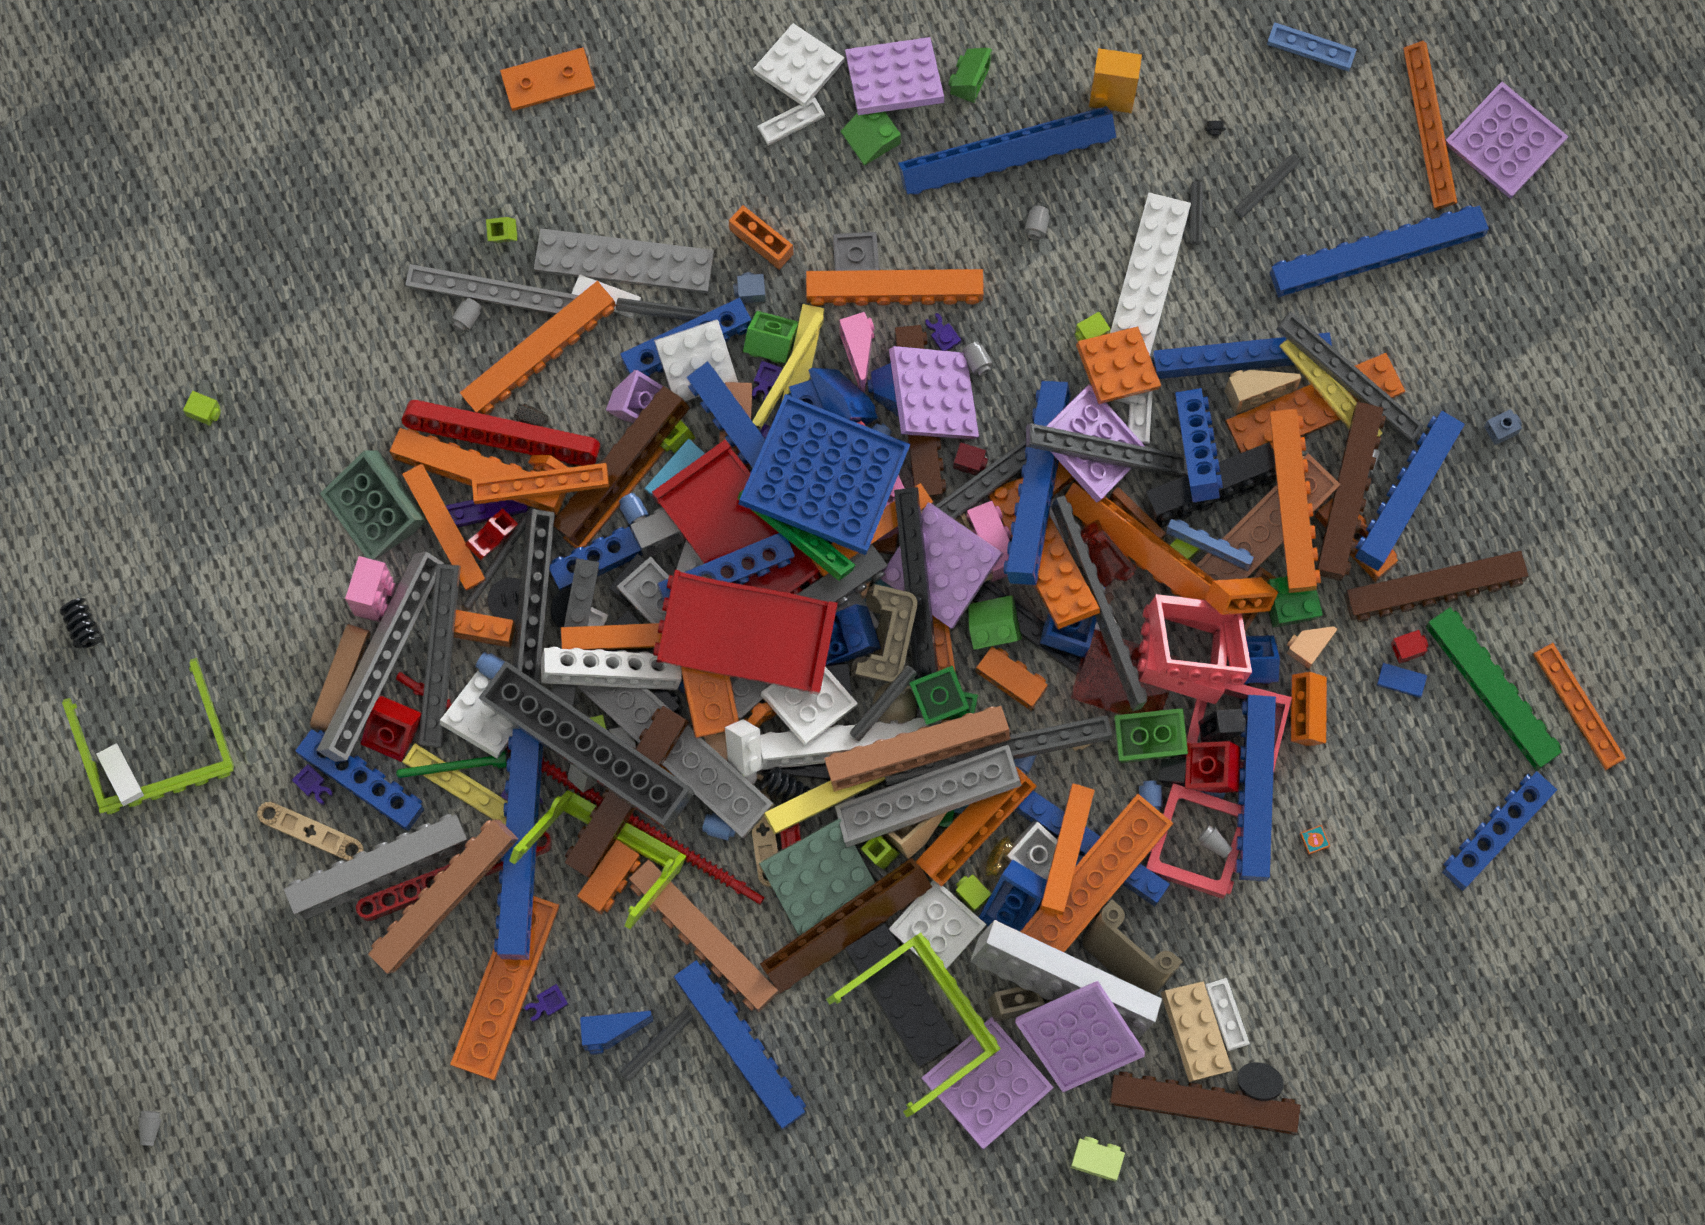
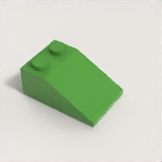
[1115,708,1188,763]

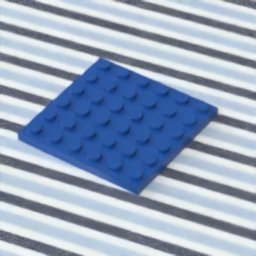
[738,394,910,555]

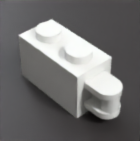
[725,719,763,784]

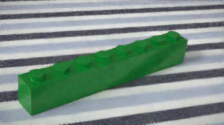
[1425,607,1562,771]

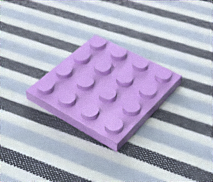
[845,37,944,115]
[1446,82,1568,199]
[889,346,979,439]
[1047,384,1145,503]
[881,502,1003,629]
[1015,981,1145,1092]
[921,1017,1054,1150]

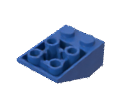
[825,604,881,666]

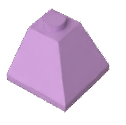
[606,370,663,423]

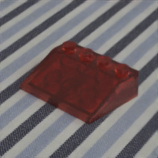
[1070,629,1180,715]

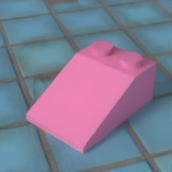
[839,312,875,392]

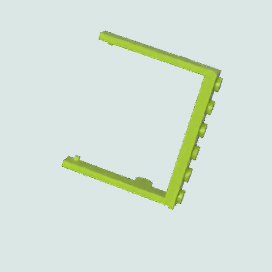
[62,658,234,814]
[509,790,686,929]
[826,932,1001,1117]

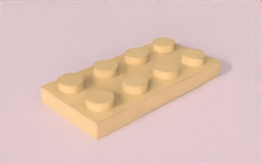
[1161,981,1232,1082]

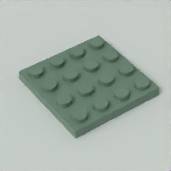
[759,818,875,936]

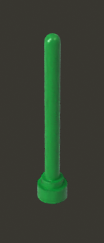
[396,750,507,778]

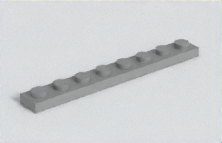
[405,264,579,315]

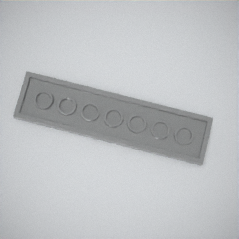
[534,228,714,293]
[617,556,770,720]
[835,745,1022,847]

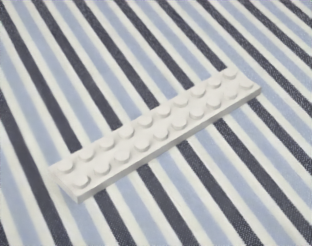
[1110,193,1191,406]

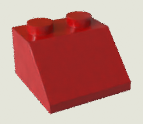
[361,696,422,762]
[1185,741,1240,793]

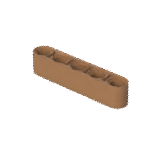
[310,624,371,732]

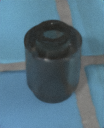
[514,403,549,427]

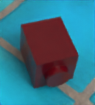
[953,442,988,476]

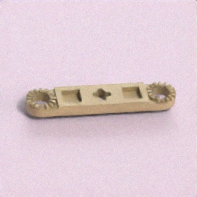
[752,774,778,887]
[257,802,364,861]

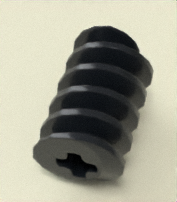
[60,598,103,648]
[759,766,811,804]

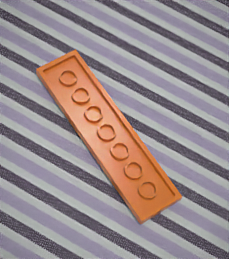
[1225,353,1405,453]
[988,478,1100,629]
[1020,794,1173,953]
[450,896,560,1081]

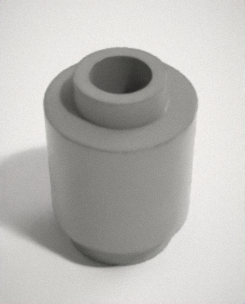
[1024,206,1050,240]
[451,298,482,332]
[963,342,993,376]

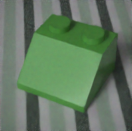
[948,48,992,103]
[841,111,901,166]
[743,311,799,363]
[969,595,1022,650]

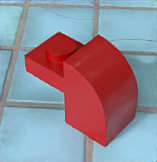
[465,508,518,560]

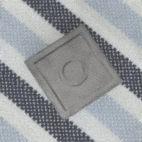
[833,232,879,271]

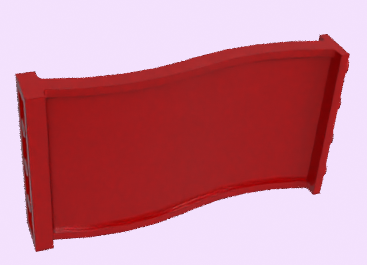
[652,440,821,595]
[653,570,838,695]

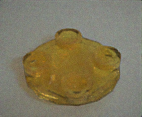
[985,835,1013,876]

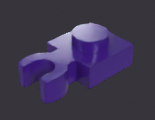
[925,313,961,351]
[752,361,783,402]
[292,764,333,805]
[524,984,569,1022]

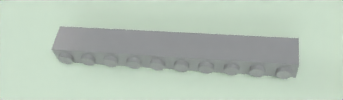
[316,552,444,762]

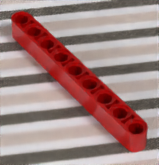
[401,400,601,466]
[356,831,552,921]

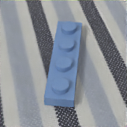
[1267,22,1357,72]
[1166,519,1254,571]

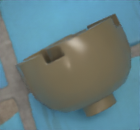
[872,682,918,724]

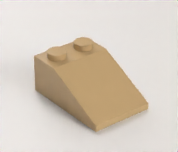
[1225,370,1301,415]
[882,812,947,859]

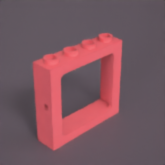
[1148,594,1252,685]
[1137,604,1227,705]
[1182,683,1292,772]
[1146,783,1241,899]

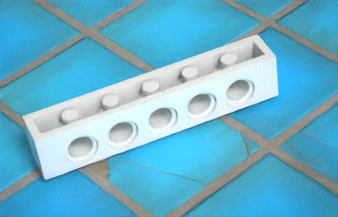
[541,647,682,690]

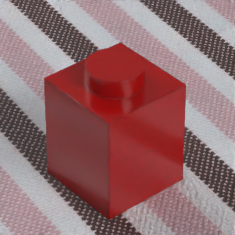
[1391,630,1428,664]

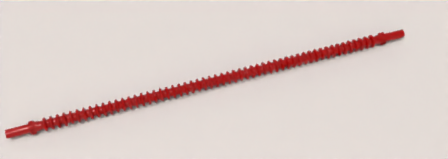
[396,672,765,905]

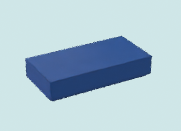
[1377,663,1427,698]

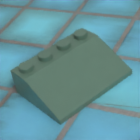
[320,450,427,560]

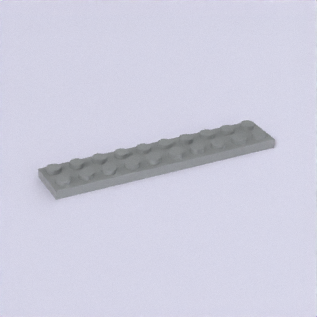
[577,665,774,839]

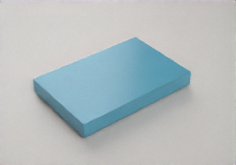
[644,439,705,496]

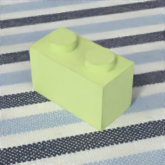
[1070,1136,1125,1182]

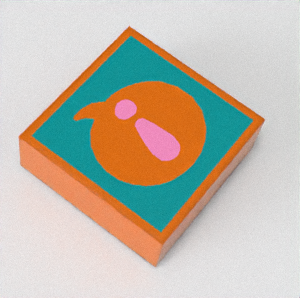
[1300,825,1330,855]

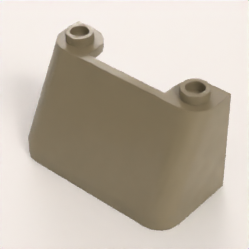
[849,584,917,682]
[1082,900,1183,995]

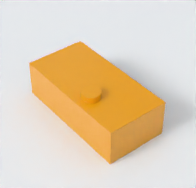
[1089,48,1142,113]

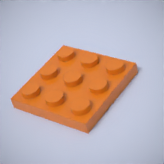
[1076,326,1161,404]

